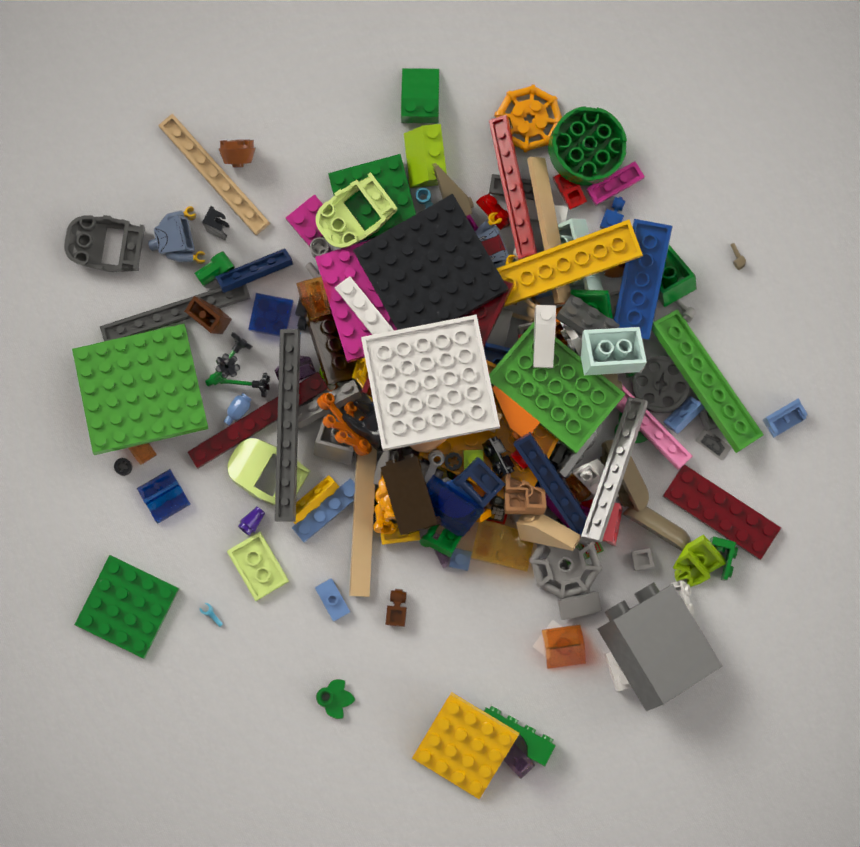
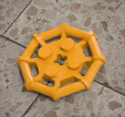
[494,84,562,153]

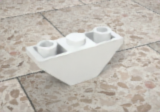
[573,459,619,497]

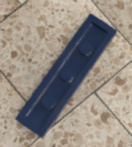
[215,248,293,293]

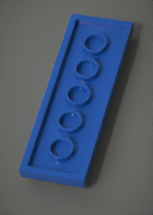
[614,219,673,340]

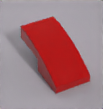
[553,174,587,210]

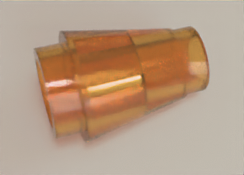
[565,473,592,502]

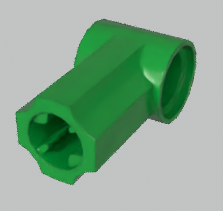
[194,251,235,287]

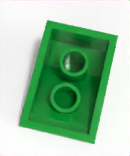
[401,68,439,124]
[658,245,697,307]

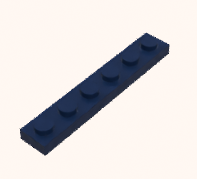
[513,432,588,535]

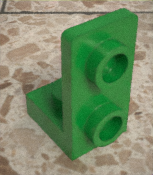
[710,536,738,581]

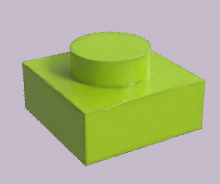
[463,450,484,470]

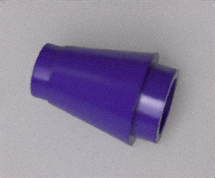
[238,506,265,536]

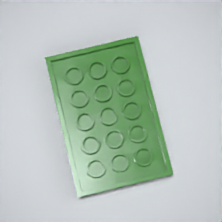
[489,322,625,454]

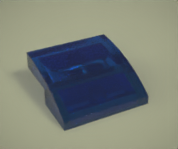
[137,469,191,524]

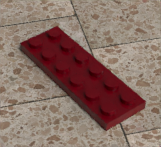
[662,464,782,560]

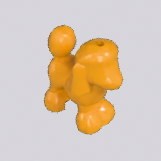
[373,476,396,534]

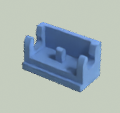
[762,398,808,438]

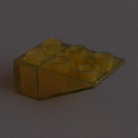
[471,521,533,572]

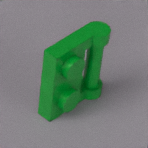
[419,513,467,558]

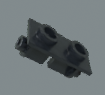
[482,436,515,479]

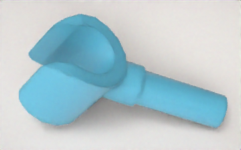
[200,603,223,627]

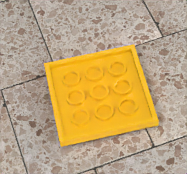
[412,692,519,799]

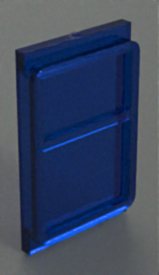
[426,475,485,537]

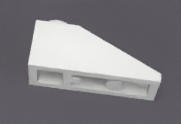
[533,305,556,368]

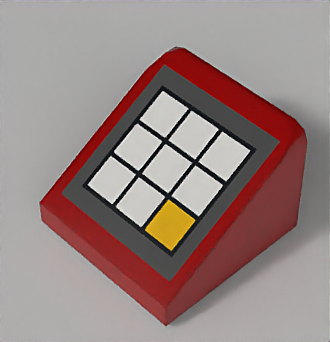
[486,506,507,525]

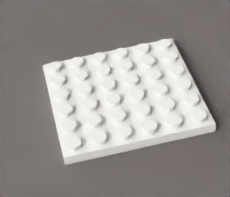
[361,315,500,451]

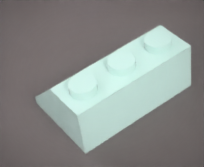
[581,327,647,376]

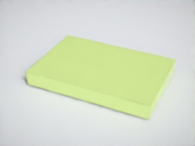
[227,532,289,601]

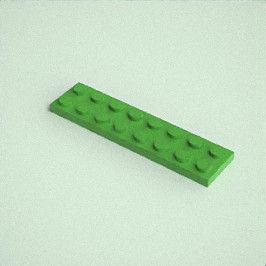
[652,309,764,453]

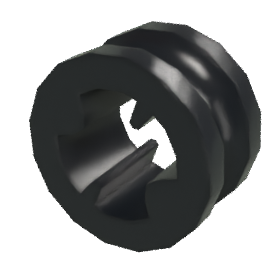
[445,452,462,471]
[114,458,133,476]

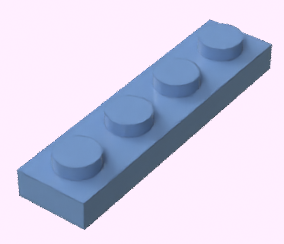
[292,478,355,543]

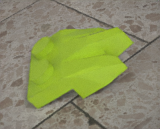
[673,534,726,587]

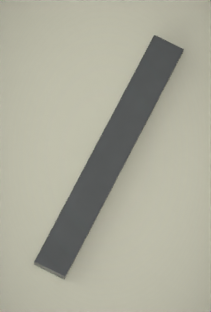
[100,284,251,341]

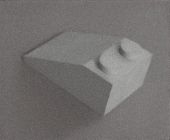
[314,405,365,465]

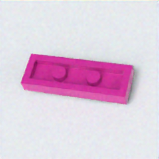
[586,161,645,206]

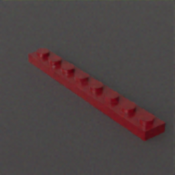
[187,372,328,469]

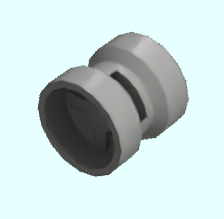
[310,237,330,258]

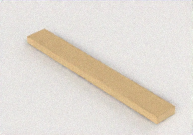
[158,114,270,236]
[527,157,571,305]
[349,445,377,597]

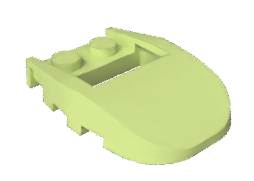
[316,172,398,248]
[227,438,311,505]

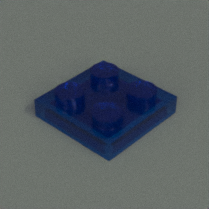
[248,293,294,337]

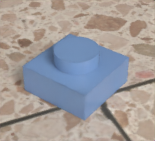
[449,548,472,571]

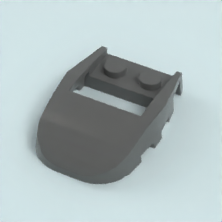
[64,215,145,272]

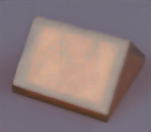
[542,625,586,669]

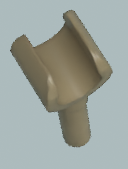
[731,243,746,270]

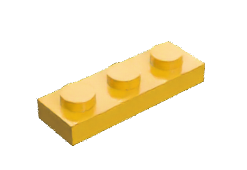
[293,475,339,524]

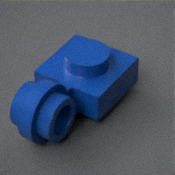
[599,196,626,229]

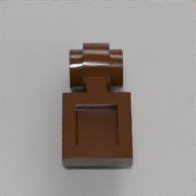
[385,589,407,627]

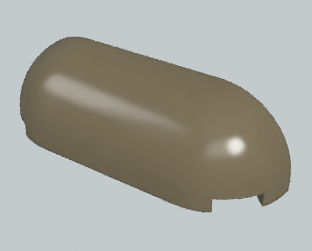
[600,440,649,512]
[623,506,691,551]

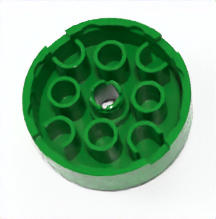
[548,106,627,186]

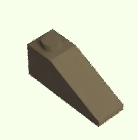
[432,163,474,216]

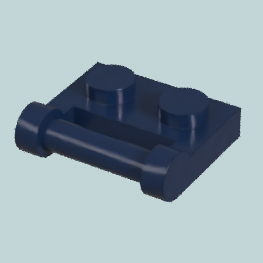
[453,457,506,509]

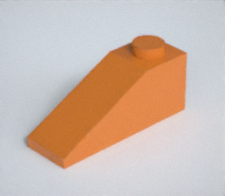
[492,385,540,440]

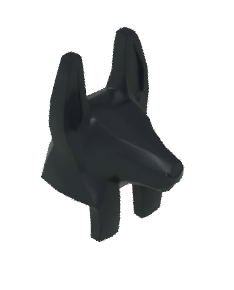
[342,399,383,451]

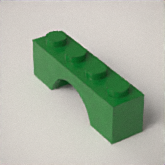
[484,706,556,766]

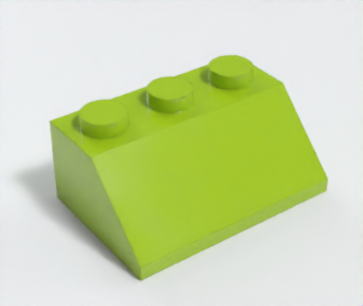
[404,124,447,188]

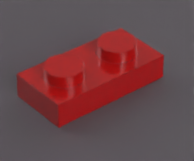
[476,193,510,230]

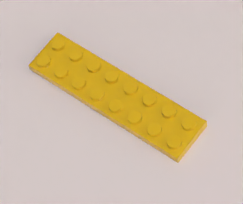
[496,219,643,308]

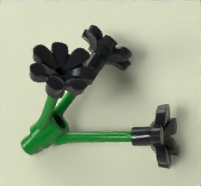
[205,332,270,398]

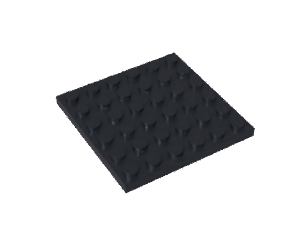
[353,194,509,330]

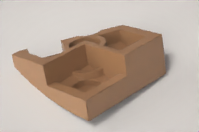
[504,474,546,515]

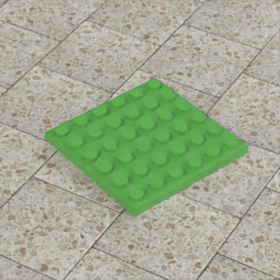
[72,323,209,455]

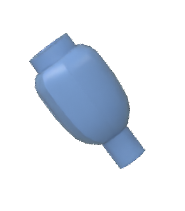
[224,393,252,426]

